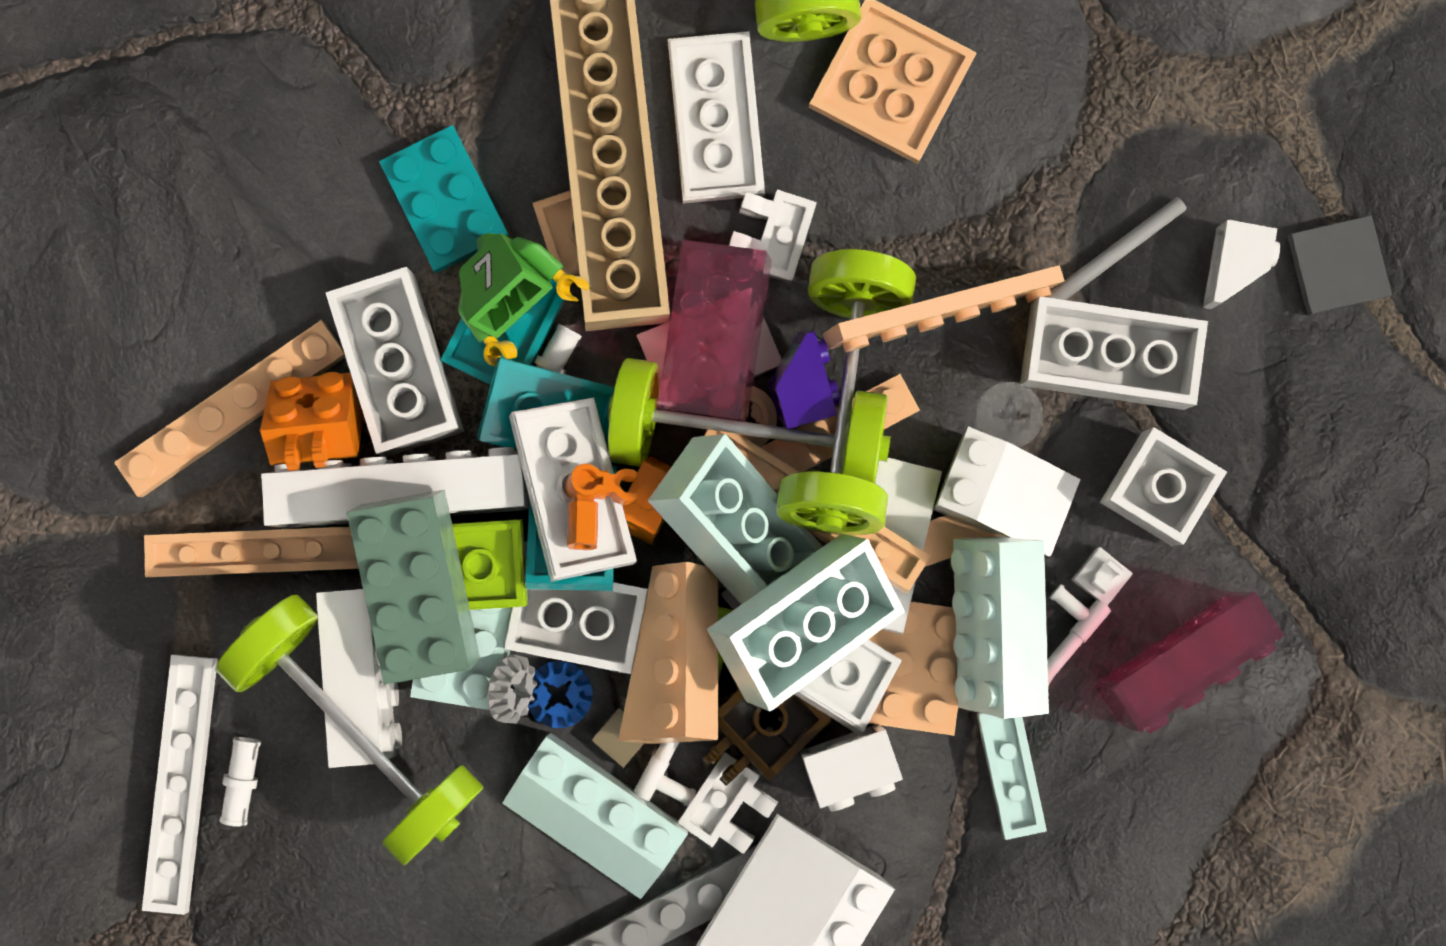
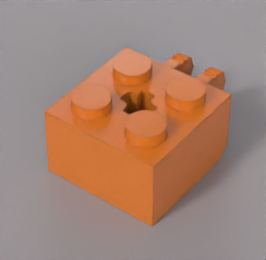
[260,372,364,471]

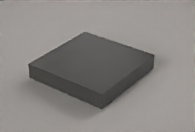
[1287,215,1392,316]

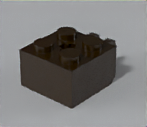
[701,688,831,786]

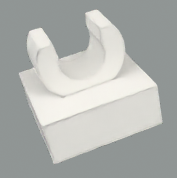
[1071,547,1133,606]

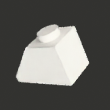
[1203,220,1280,309]

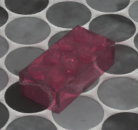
[657,240,772,422]
[1094,592,1285,733]

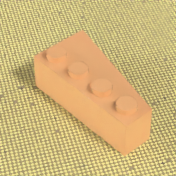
[618,562,718,744]

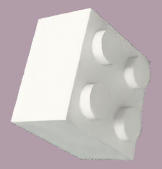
[1100,427,1227,546]
[800,724,903,812]

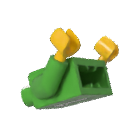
[458,233,589,366]

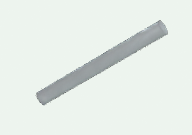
[1047,197,1186,300]

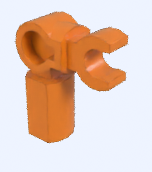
[565,464,637,551]

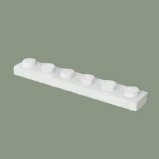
[142,654,218,915]

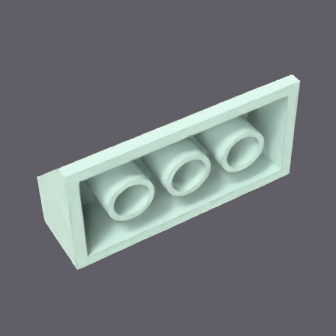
[503,733,688,899]

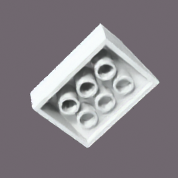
[696,814,895,946]

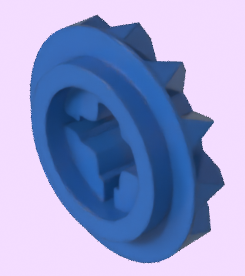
[528,661,593,728]

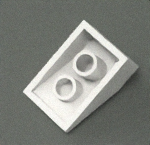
[933,426,1081,557]

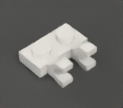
[727,190,817,283]
[678,752,778,854]

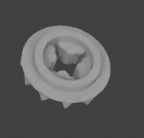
[487,655,537,724]

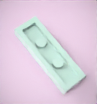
[976,713,1047,840]

